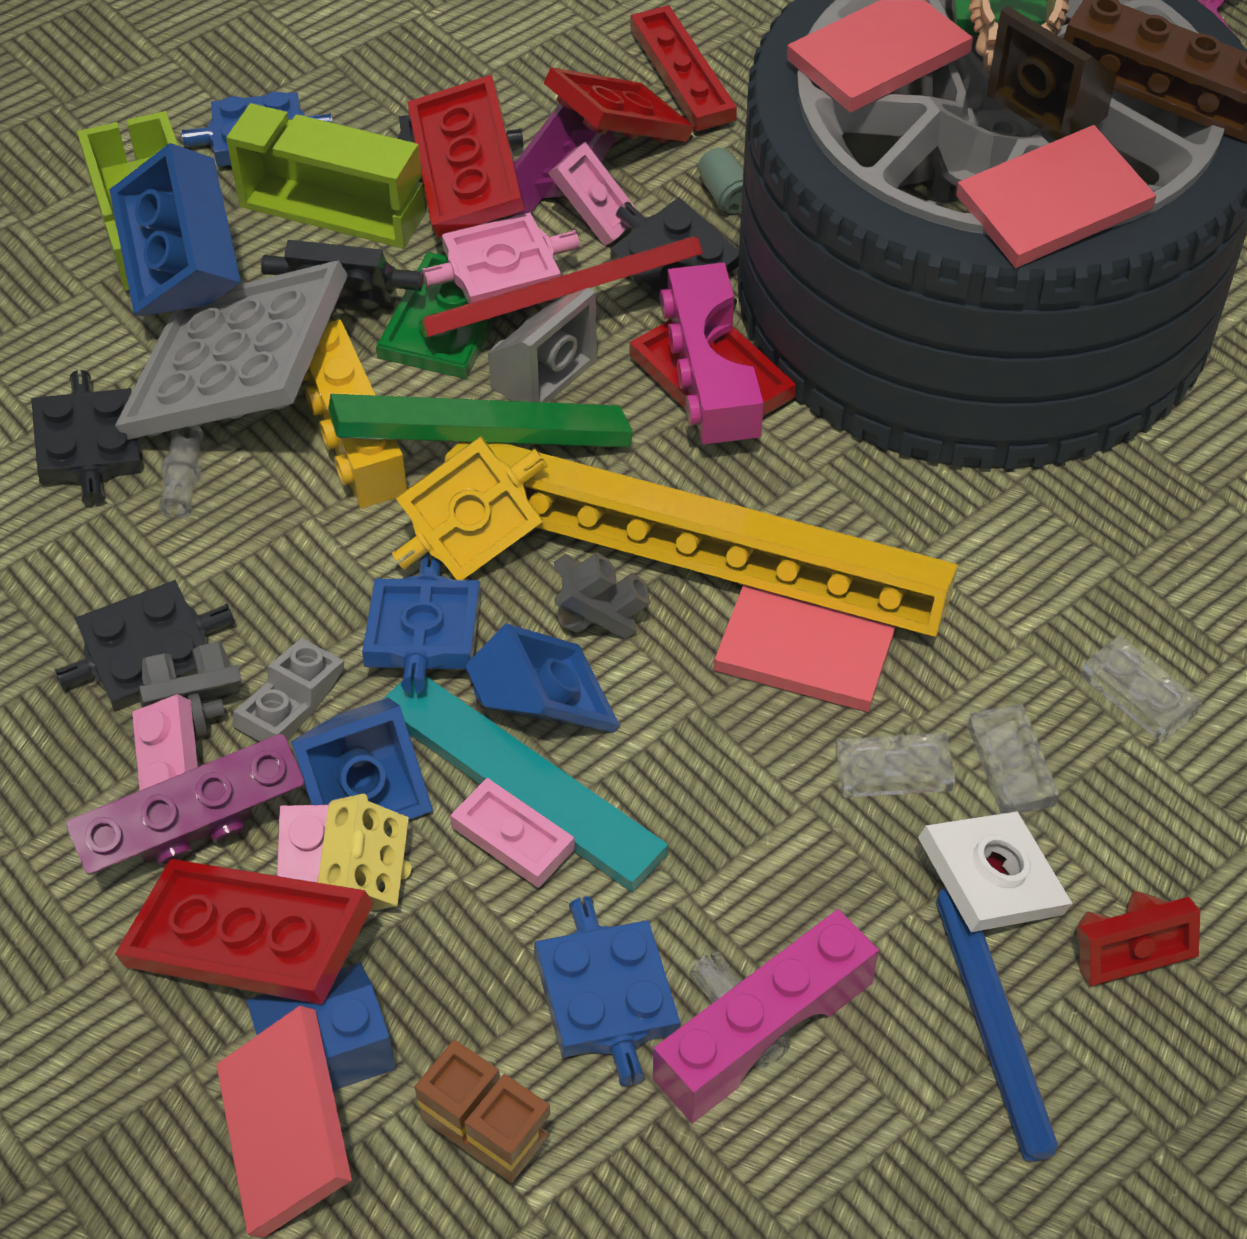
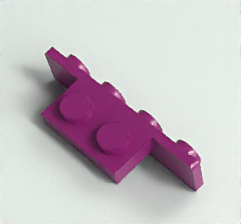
[508,104,616,217]
[66,734,304,875]

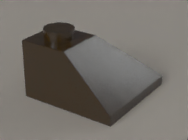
[987,6,1117,140]

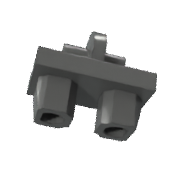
[554,552,650,639]
[139,642,242,737]

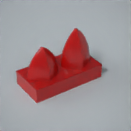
[1077,891,1200,986]

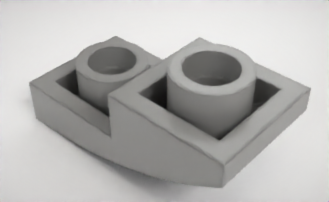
[233,638,344,741]

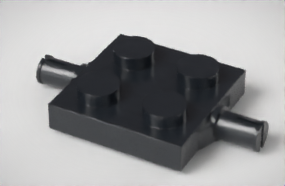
[610,197,739,307]
[261,240,424,312]
[31,370,142,507]
[54,580,235,712]

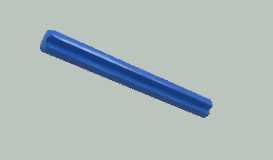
[937,887,1058,1162]

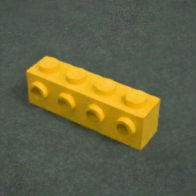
[302,319,407,509]

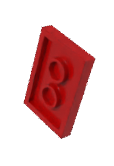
[544,67,695,143]
[629,320,796,416]

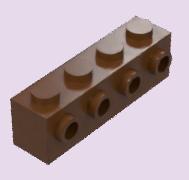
[1063,0,1247,142]

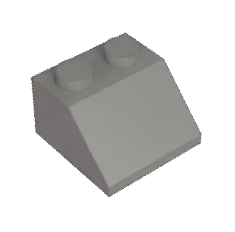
[488,288,597,402]

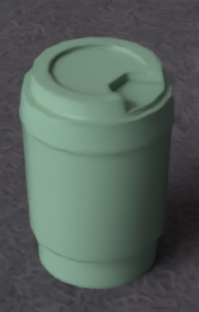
[698,148,743,214]

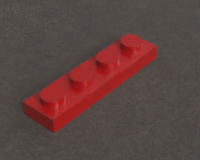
[630,5,737,131]

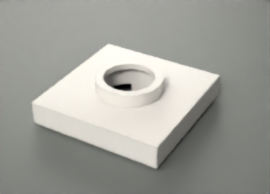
[918,811,1073,932]

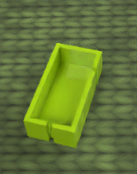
[226,103,426,249]
[77,111,178,291]

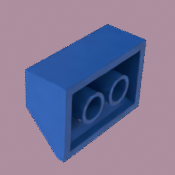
[109,143,241,316]

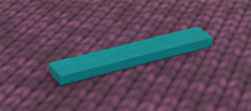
[383,675,668,893]

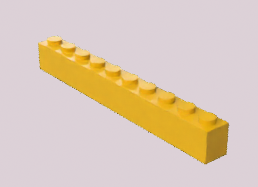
[445,442,958,637]

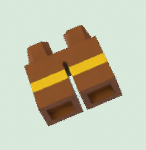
[414,1039,550,1183]

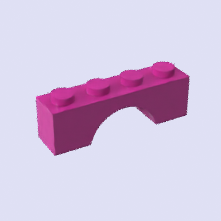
[660,262,764,445]
[653,909,879,1124]

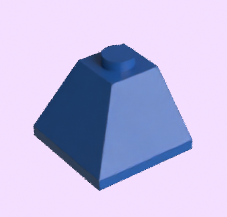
[465,623,620,733]
[290,697,433,829]
[246,962,396,1091]

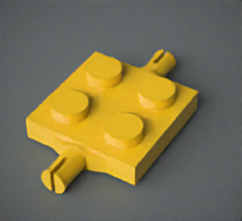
[392,436,548,580]

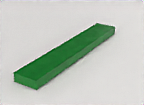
[328,394,633,447]

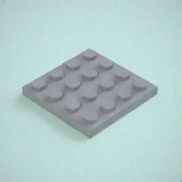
[115,260,348,440]

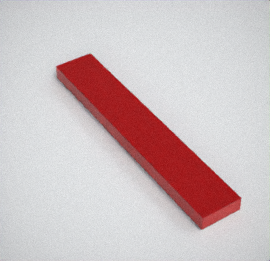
[419,236,703,338]

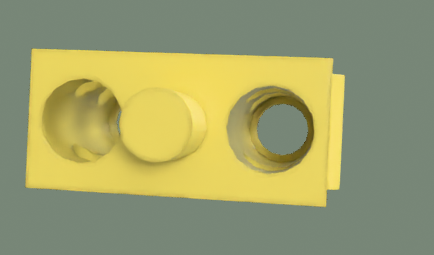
[318,794,412,911]

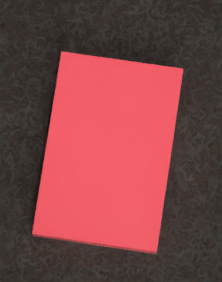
[787,0,973,113]
[956,125,1156,268]
[714,584,897,712]
[216,1006,352,1238]

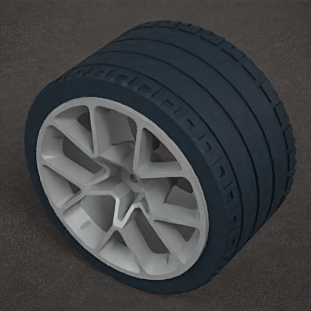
[738,0,1247,469]

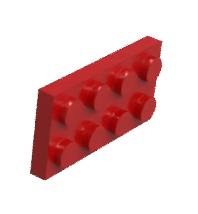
[407,74,526,238]
[115,859,373,1005]

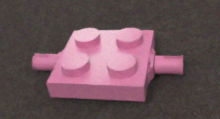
[422,212,580,304]

